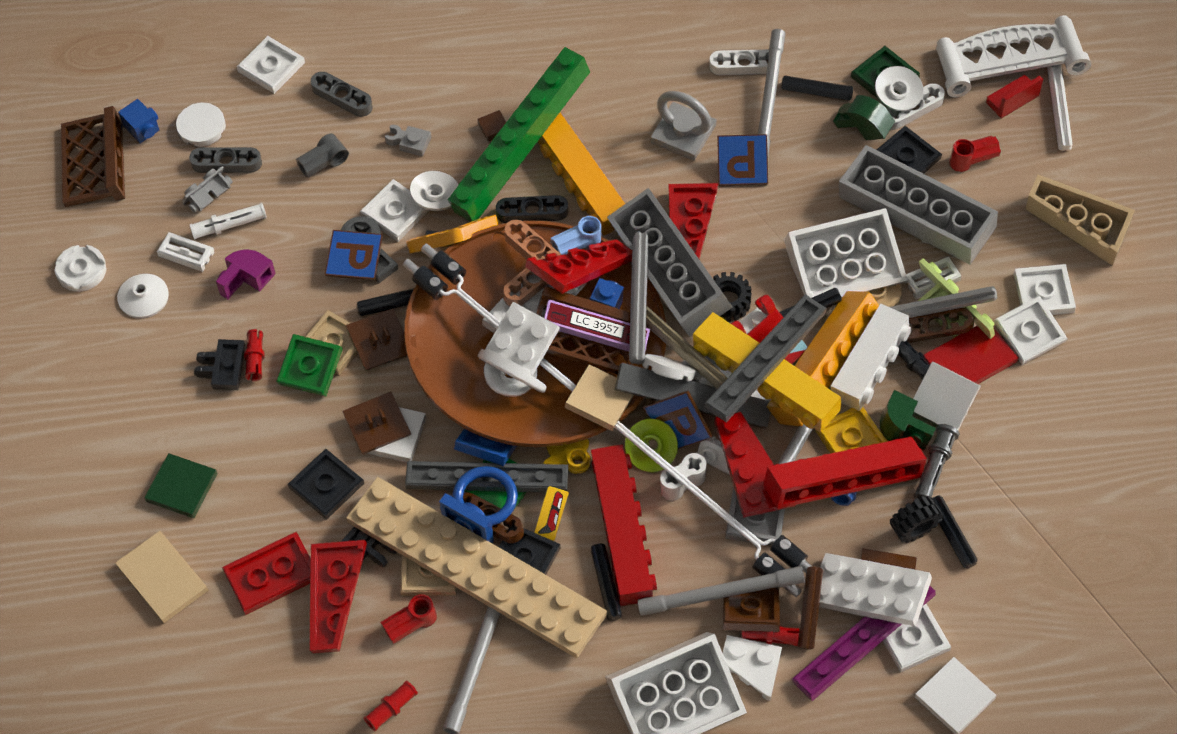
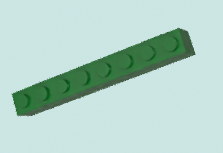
[447,47,590,222]

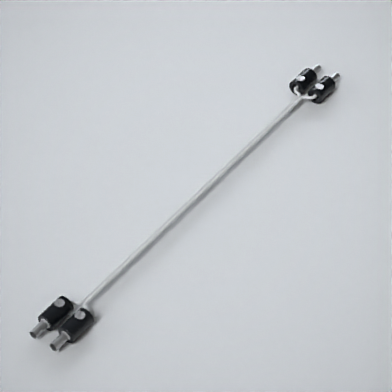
[403,244,811,598]

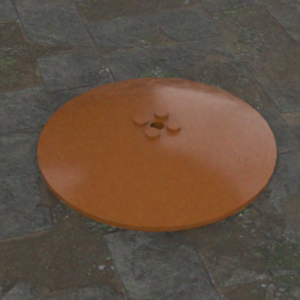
[405,221,666,447]

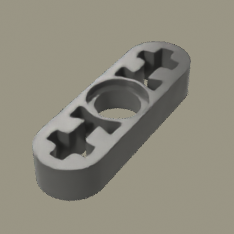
[311,72,373,117]
[189,147,262,173]

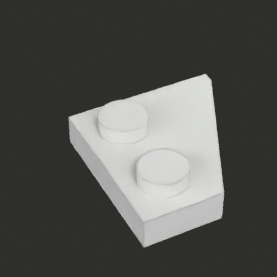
[723,635,782,701]

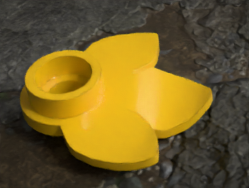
[543,439,591,474]

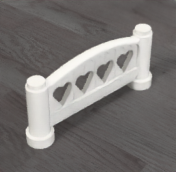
[936,15,1091,98]

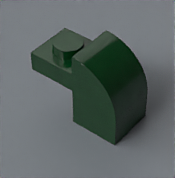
[833,95,895,140]
[880,390,936,450]

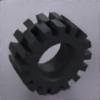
[713,272,752,322]
[890,496,943,543]

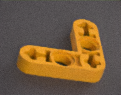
[406,214,499,254]

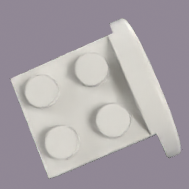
[478,302,560,393]

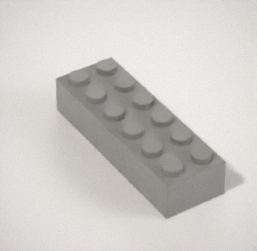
[839,145,998,265]
[607,188,732,337]

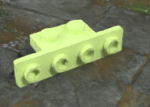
[918,258,995,339]

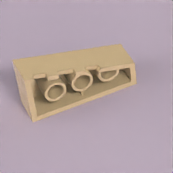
[1026,175,1135,266]

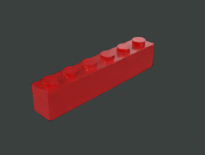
[763,437,927,509]
[591,444,657,607]

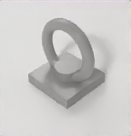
[651,91,717,161]

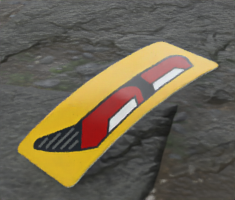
[534,486,569,541]

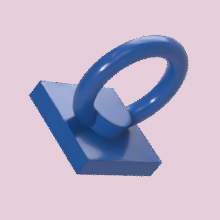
[439,466,518,544]

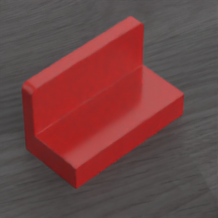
[986,75,1043,119]

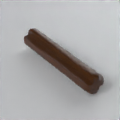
[798,566,823,650]

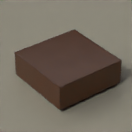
[477,110,506,141]

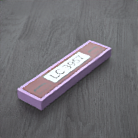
[544,300,650,351]

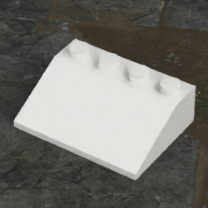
[784,208,908,298]
[605,632,747,734]

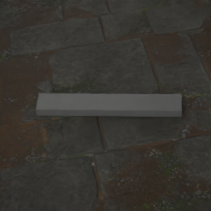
[705,294,826,423]
[614,363,771,428]
[405,461,568,492]

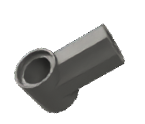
[296,133,349,177]

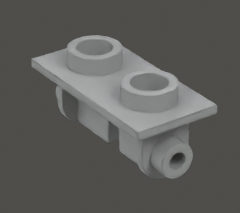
[183,166,233,213]

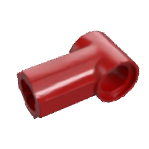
[949,135,1001,172]
[380,594,437,644]

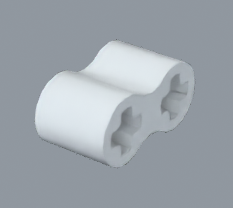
[660,453,706,501]

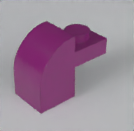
[216,249,276,300]

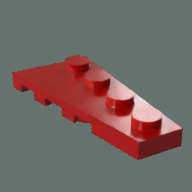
[668,183,718,260]
[525,239,633,294]
[714,412,796,518]
[310,540,367,653]

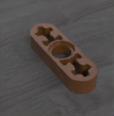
[906,307,974,343]
[463,492,524,543]

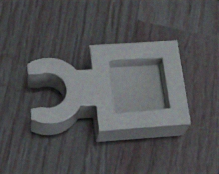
[385,125,432,156]

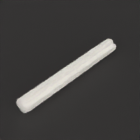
[1047,48,1072,151]

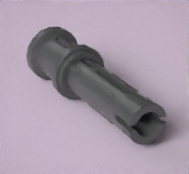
[914,424,960,500]

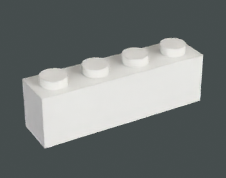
[831,303,911,411]

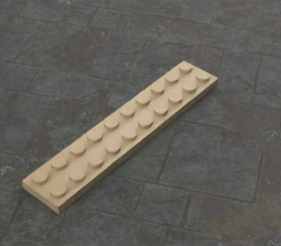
[346,477,607,659]

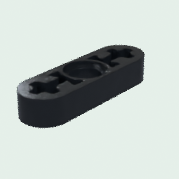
[496,195,569,223]

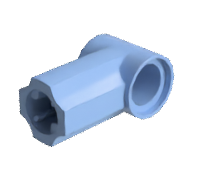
[550,216,601,255]

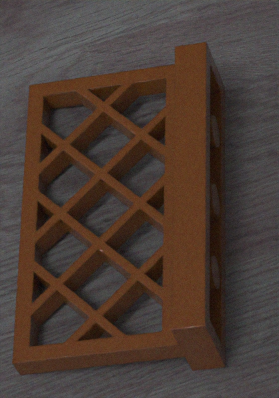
[61,106,125,207]
[536,286,633,375]

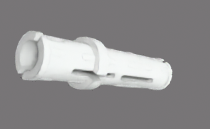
[189,203,267,240]

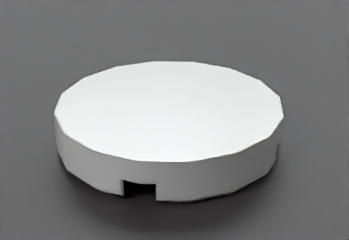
[176,103,226,147]
[55,245,106,292]
[642,354,696,381]

